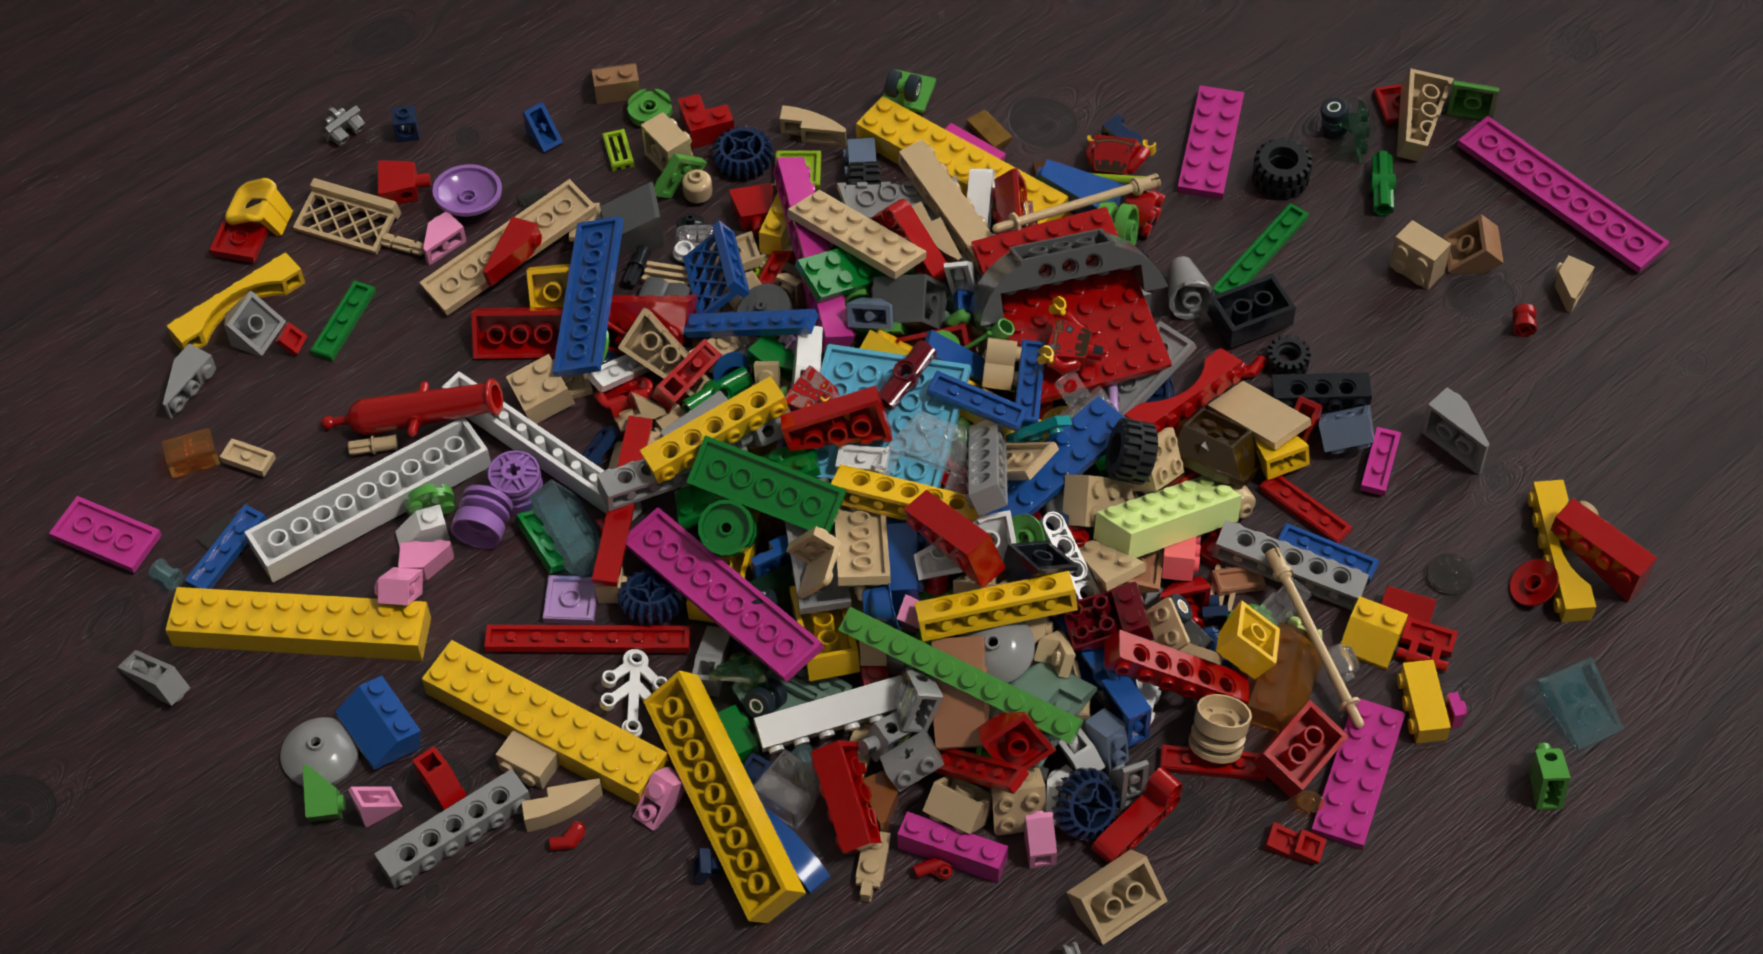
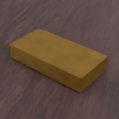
[967,109,1012,149]

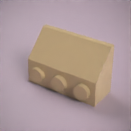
[1066,849,1167,945]

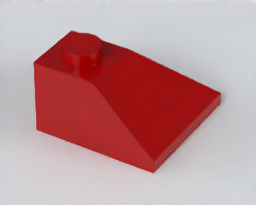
[1159,576,1211,616]
[978,711,1056,770]

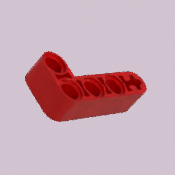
[871,199,947,282]
[1091,767,1183,864]

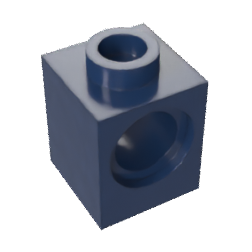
[392,105,420,143]

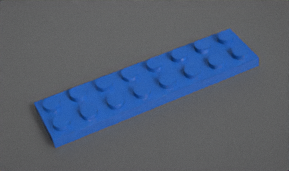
[552,216,624,377]

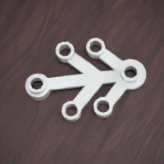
[599,649,667,738]

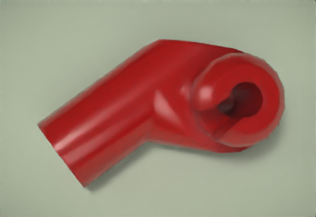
[1242,355,1267,378]
[550,821,586,851]
[912,858,953,880]

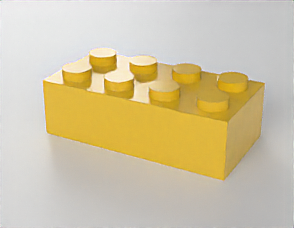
[789,586,860,681]

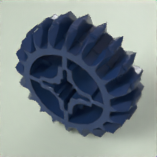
[712,125,773,180]
[617,568,686,626]
[1051,767,1121,840]

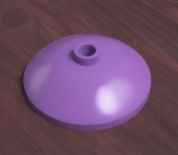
[432,164,502,217]

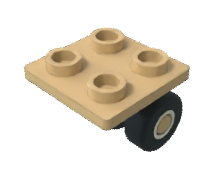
[1146,594,1192,650]

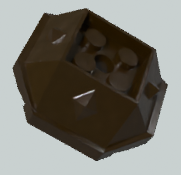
[1173,408,1261,489]

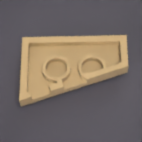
[1078,540,1146,591]

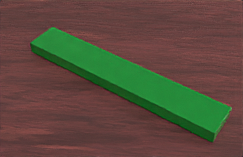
[1212,203,1309,295]

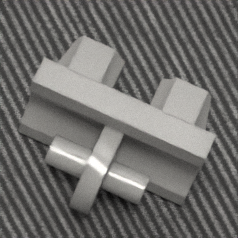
[324,105,365,146]

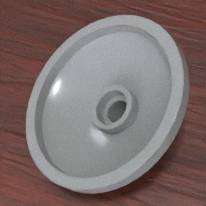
[958,621,1035,684]
[280,717,360,787]

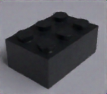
[1208,273,1296,349]

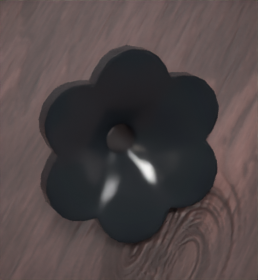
[677,213,705,237]

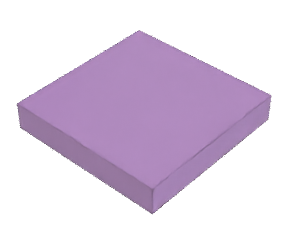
[543,575,597,625]

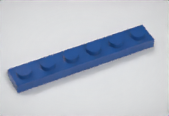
[683,309,819,338]

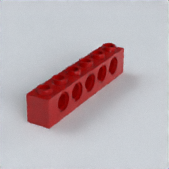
[1104,630,1249,704]

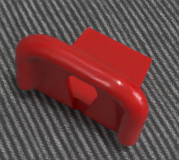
[594,376,654,436]

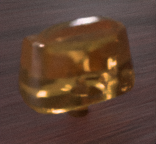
[1295,790,1324,814]

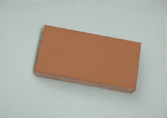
[1210,567,1267,596]

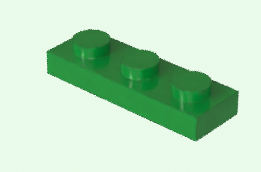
[515,508,573,574]

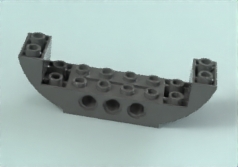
[970,228,1168,327]

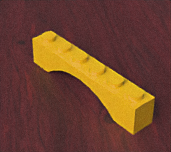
[166,252,305,351]
[1527,480,1596,622]

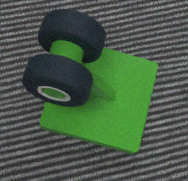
[883,69,936,113]

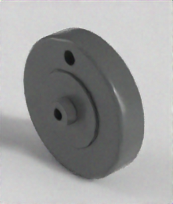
[736,284,793,338]

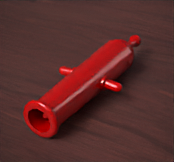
[321,379,503,437]

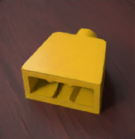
[1254,436,1310,480]

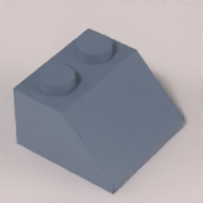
[1319,405,1375,454]

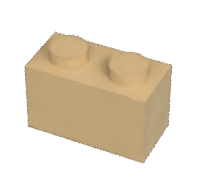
[496,730,560,790]

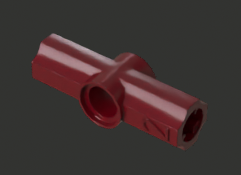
[879,341,937,410]

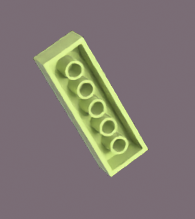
[1093,475,1242,558]

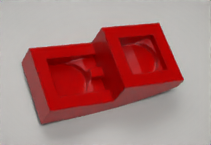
[1263,822,1327,864]

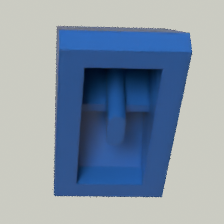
[522,102,563,152]

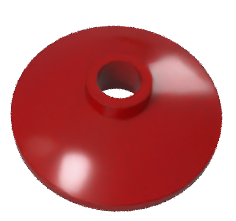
[1510,559,1559,606]

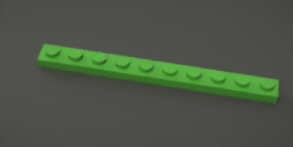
[838,607,1084,745]

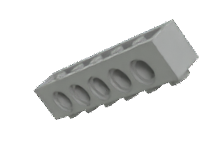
[966,420,1008,516]
[597,443,748,511]
[1212,520,1369,611]
[374,769,531,889]

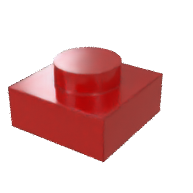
[275,322,307,356]

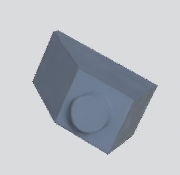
[847,298,893,329]

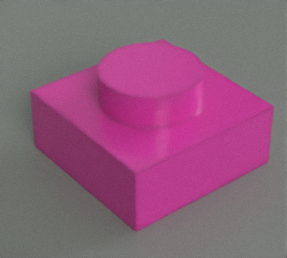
[1445,692,1467,729]

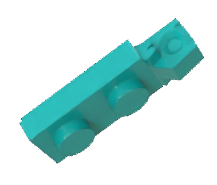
[1006,415,1072,443]

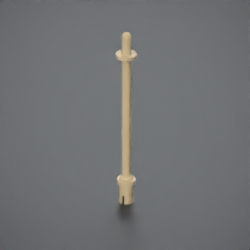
[993,173,1161,233]
[1265,547,1364,729]

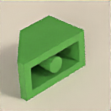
[302,765,346,822]

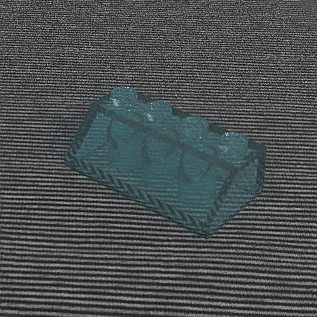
[529,479,601,578]

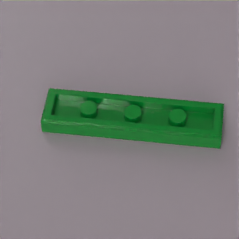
[310,281,376,362]

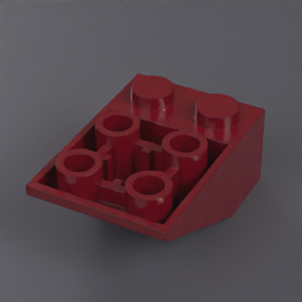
[1063,581,1155,651]

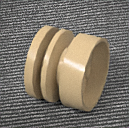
[1188,694,1252,764]

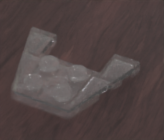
[870,410,967,494]

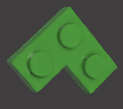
[654,153,707,198]

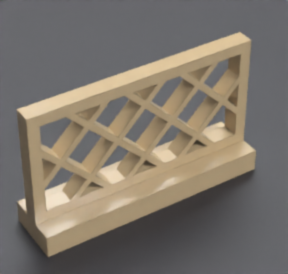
[293,178,401,255]

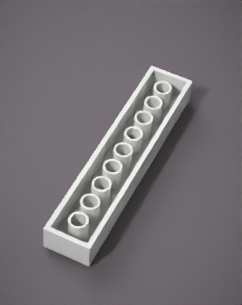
[245,417,491,582]

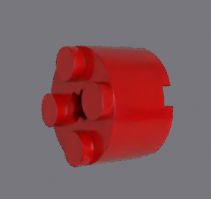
[1125,189,1166,238]

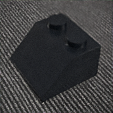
[1002,540,1079,582]

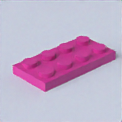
[49,496,162,573]

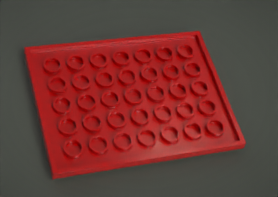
[971,206,1172,404]

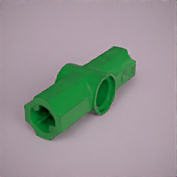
[1370,151,1396,217]
[681,367,753,413]

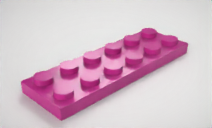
[1177,85,1244,199]
[1311,698,1405,850]

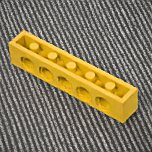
[640,376,789,484]
[831,464,985,522]
[914,571,1078,642]

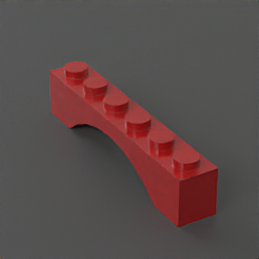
[1124,348,1243,434]

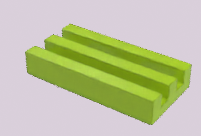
[602,129,635,172]

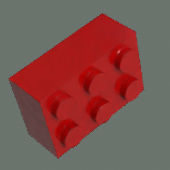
[1252,700,1349,798]

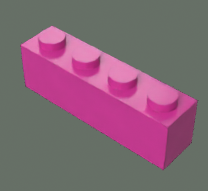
[897,812,1008,883]

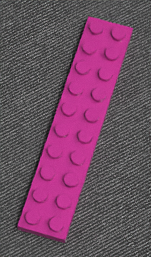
[1457,116,1670,273]
[626,507,824,682]

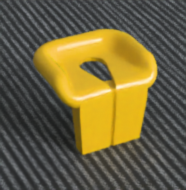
[225,178,293,236]

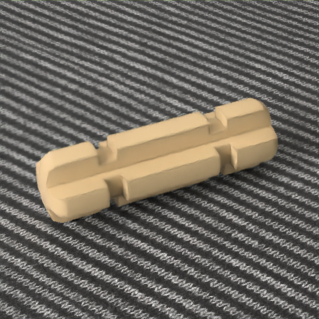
[381,233,424,256]

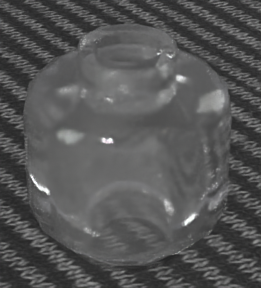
[1322,643,1360,683]

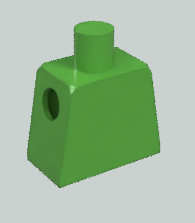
[1530,743,1570,810]

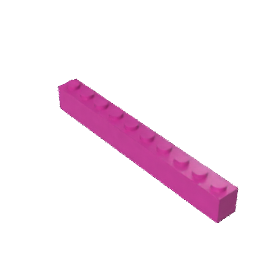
[773,157,856,352]

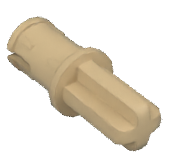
[348,434,398,455]

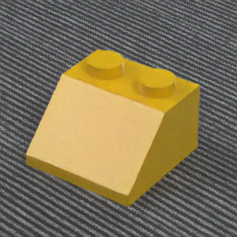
[526,264,570,307]
[1338,596,1408,671]
[1216,601,1280,679]

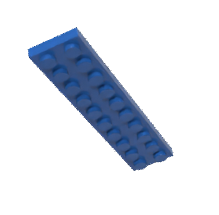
[920,396,1126,582]

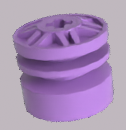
[488,450,544,516]
[450,485,513,549]

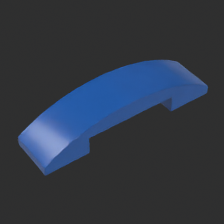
[763,806,831,894]

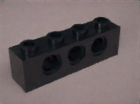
[1270,372,1372,412]

